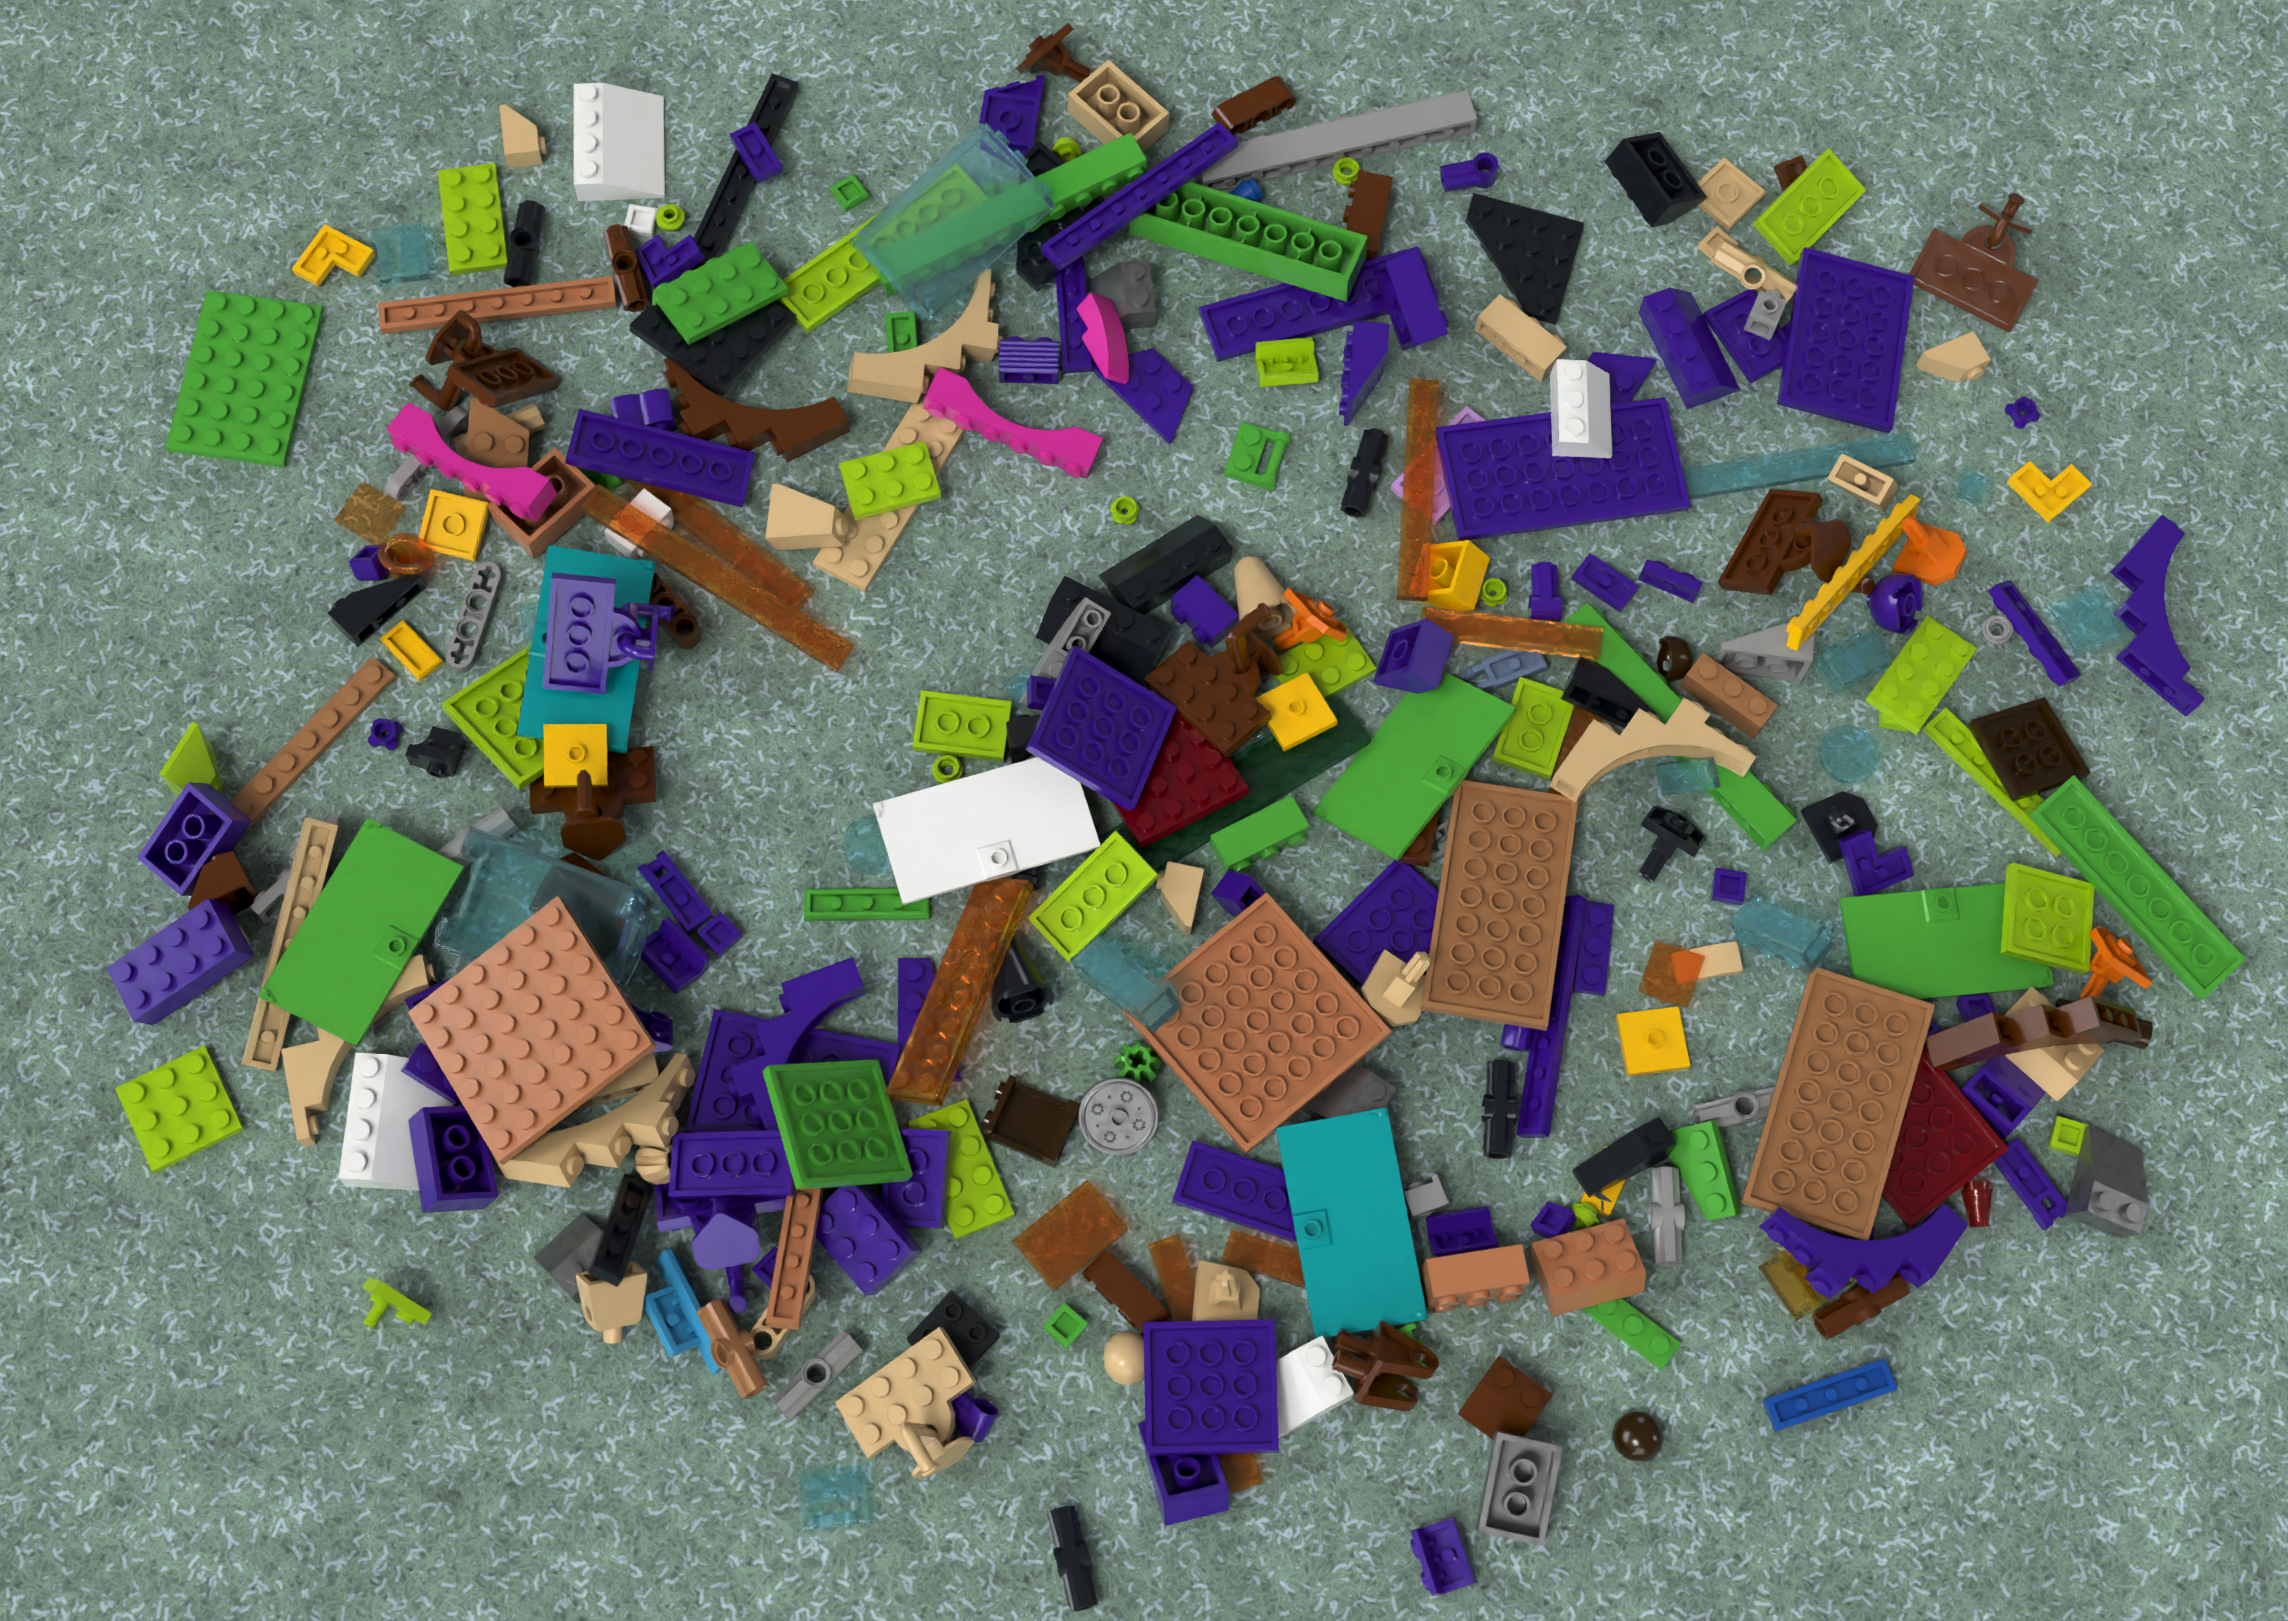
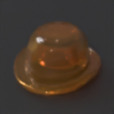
[378,533,435,579]

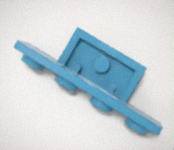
[643,1248,722,1375]

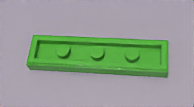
[804,888,930,921]

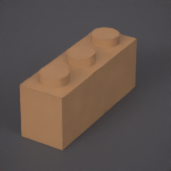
[1680,652,1778,740]

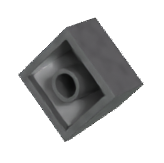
[1091,259,1156,330]
[533,1213,602,1304]

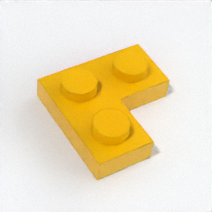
[292,224,376,287]
[2006,461,2093,524]

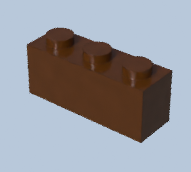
[1343,170,1393,261]

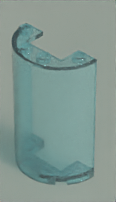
[849,123,1055,324]
[433,827,649,986]

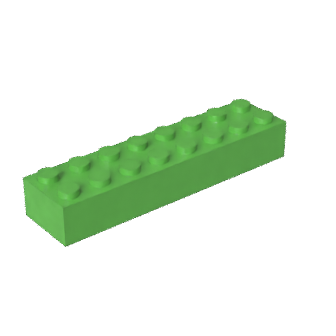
[1129,169,1368,302]

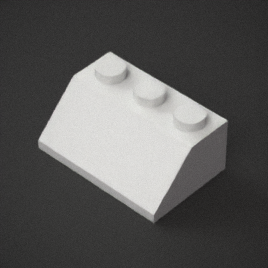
[1550,359,1612,458]

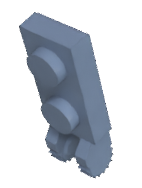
[1459,641,1548,692]

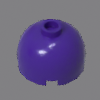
[1867,573,1923,635]

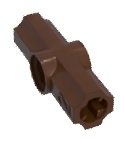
[603,224,649,313]
[1812,1271,1910,1340]

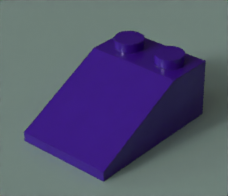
[1138,1422,1229,1526]

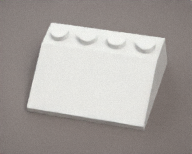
[574,83,665,201]
[339,1053,454,1190]

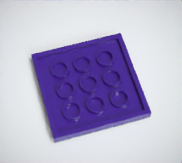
[1025,645,1177,812]
[1313,860,1439,1028]
[1143,1319,1279,1456]

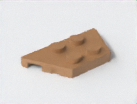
[464,397,530,503]

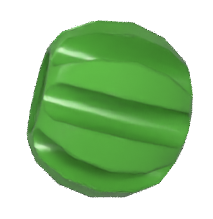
[1114,1040,1161,1084]

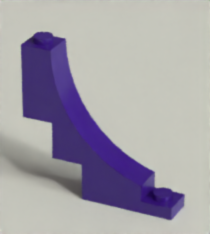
[2110,515,2205,717]

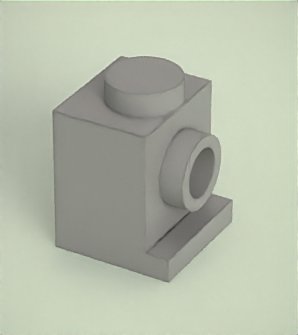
[1743,290,1787,340]
[1403,1174,1449,1223]

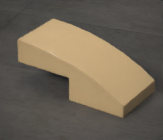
[1671,941,1743,985]

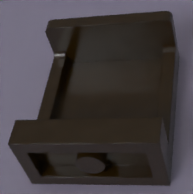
[981,1075,1080,1168]

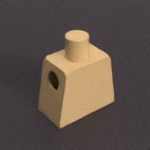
[576,1261,647,1344]

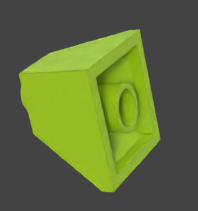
[159,721,222,796]

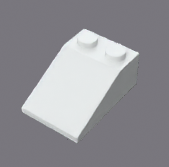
[1276,1336,1354,1438]

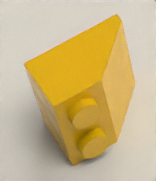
[1407,540,1490,612]

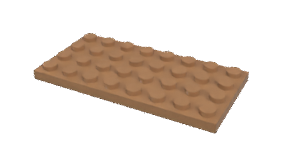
[1421,780,1579,1031]
[1741,966,1935,1240]

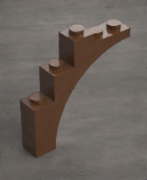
[663,358,850,463]

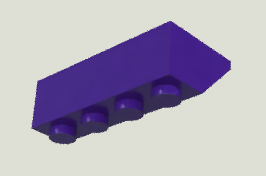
[1638,288,1740,409]

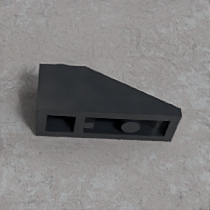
[328,573,426,647]
[1561,656,1657,729]
[1572,1117,1677,1198]

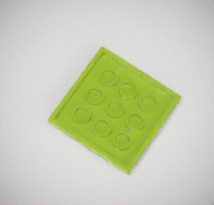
[442,643,544,791]

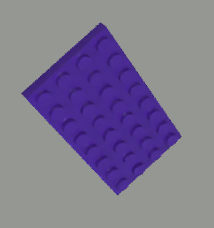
[1435,397,1691,541]

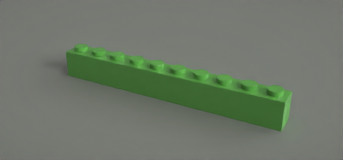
[869,132,1148,297]
[1557,603,1797,852]

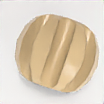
[635,1139,673,1185]

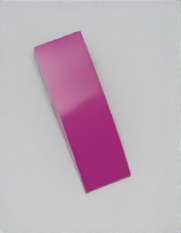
[1077,292,1129,384]

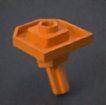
[1892,515,1967,586]
[1273,587,1349,652]
[2080,924,2152,999]

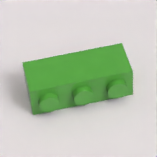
[1209,795,1310,874]

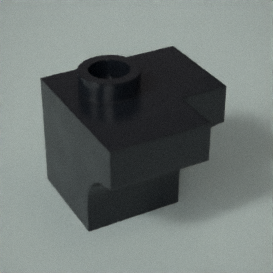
[405,726,467,778]

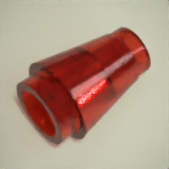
[1960,1181,1993,1227]

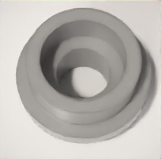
[1982,615,2013,645]

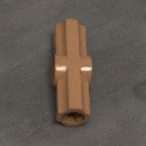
[697,1299,769,1399]

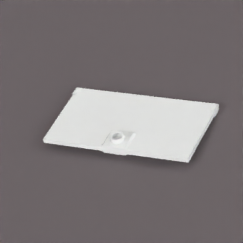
[872,757,1101,905]

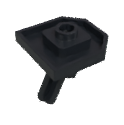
[1800,791,1878,865]
[1638,806,1707,882]

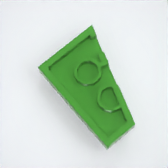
[1669,1119,1741,1221]

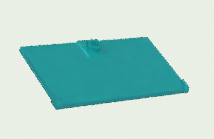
[517,545,656,753]
[1276,1107,1429,1339]

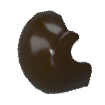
[1657,636,1693,682]
[1612,1411,1664,1462]

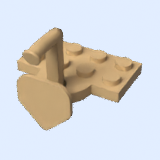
[835,1327,977,1479]

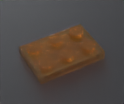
[1013,1180,1128,1292]

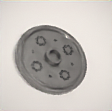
[1078,1077,1158,1155]

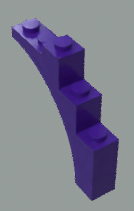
[727,957,865,1130]
[1759,1203,1969,1299]

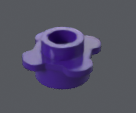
[2005,397,2040,429]
[368,718,403,750]

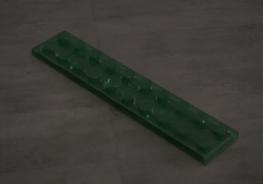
[1082,694,1371,873]

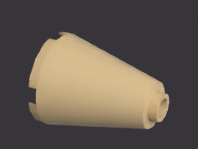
[1234,556,1298,641]

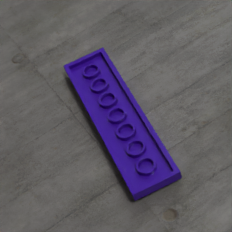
[1199,246,1433,362]

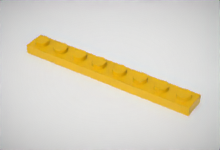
[1786,494,1921,652]

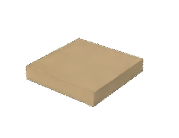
[1697,157,1767,231]

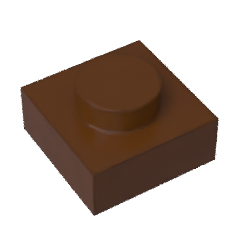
[1773,155,1807,192]

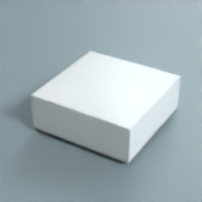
[624,204,658,238]

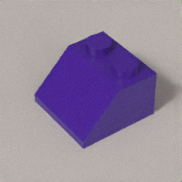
[1373,618,1454,694]

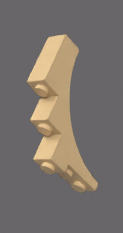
[847,268,1002,403]
[1550,697,1757,803]
[495,1053,697,1188]

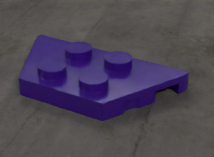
[976,75,1045,171]
[1092,348,1193,445]
[1587,352,1657,404]

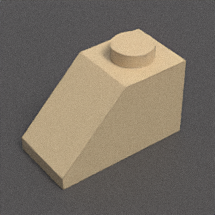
[499,104,547,169]
[1916,331,1991,383]
[1827,453,1899,512]
[1156,861,1204,935]

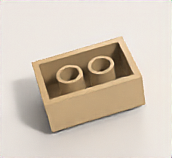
[1068,60,1169,152]
[2004,986,2104,1102]

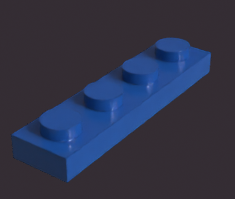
[1762,1358,1898,1432]

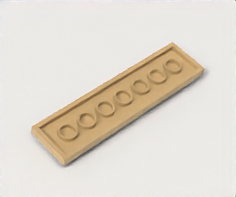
[813,379,983,592]

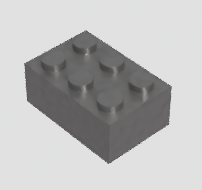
[1476,1430,1563,1546]

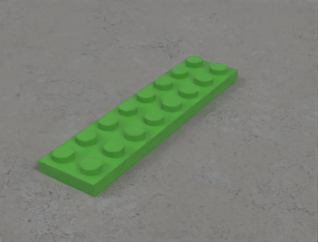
[2028,775,2246,1000]

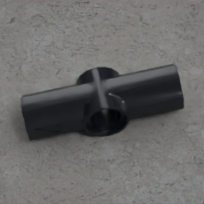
[504,200,545,287]
[1340,428,1389,518]
[1482,1060,1517,1159]
[1047,1505,1098,1612]

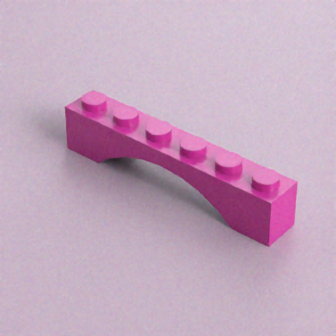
[923,367,1103,478]
[386,402,557,522]

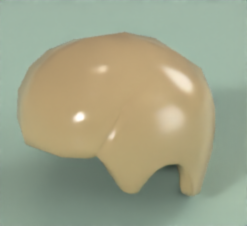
[1104,1331,1144,1385]

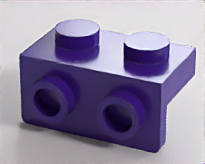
[633,917,709,994]
[1426,1207,1499,1258]
[1410,1518,1478,1596]

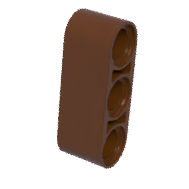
[1212,76,1297,135]
[649,572,701,649]
[1082,1250,1171,1336]

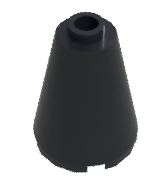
[988,933,1054,1023]

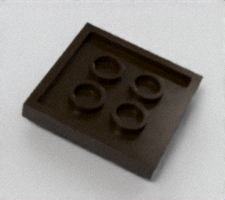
[1967,697,2091,802]

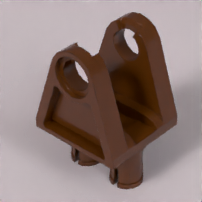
[1332,1320,1439,1411]

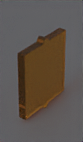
[334,482,406,545]
[1638,941,1705,1008]

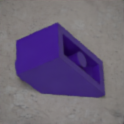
[1211,870,1265,917]

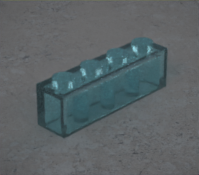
[1070,936,1181,1032]

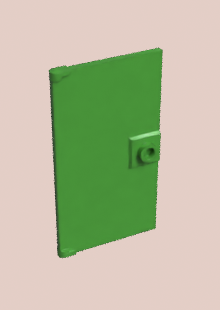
[1312,671,1517,861]
[258,818,465,1047]
[1839,883,2054,1000]

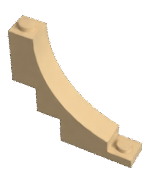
[281,955,437,1147]

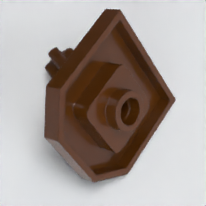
[1016,23,1091,83]

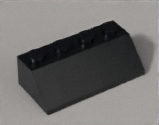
[1099,515,1233,615]
[1036,576,1172,687]

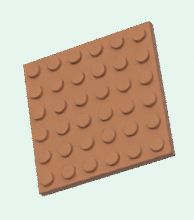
[1122,892,1392,1155]
[408,896,657,1165]

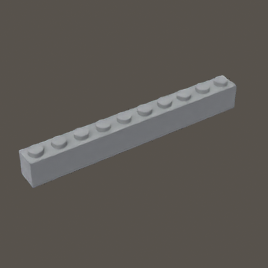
[1196,90,1478,191]

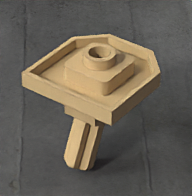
[1361,950,1431,1027]
[1192,1260,1260,1321]

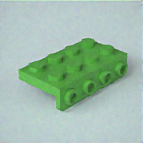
[652,241,788,345]

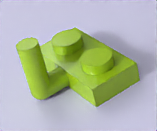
[362,1277,432,1329]

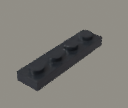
[588,1173,654,1287]

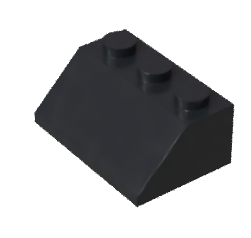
[1604,132,1707,227]

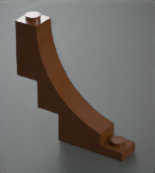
[1926,995,2143,1072]

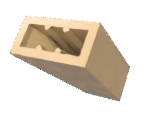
[765,483,848,550]

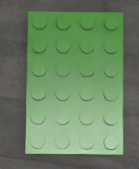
[165,290,324,468]

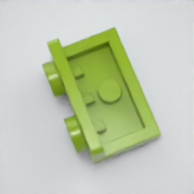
[1255,337,1318,387]

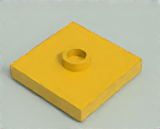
[416,489,490,562]
[1255,672,1338,751]
[543,724,608,788]
[1616,1006,1691,1077]

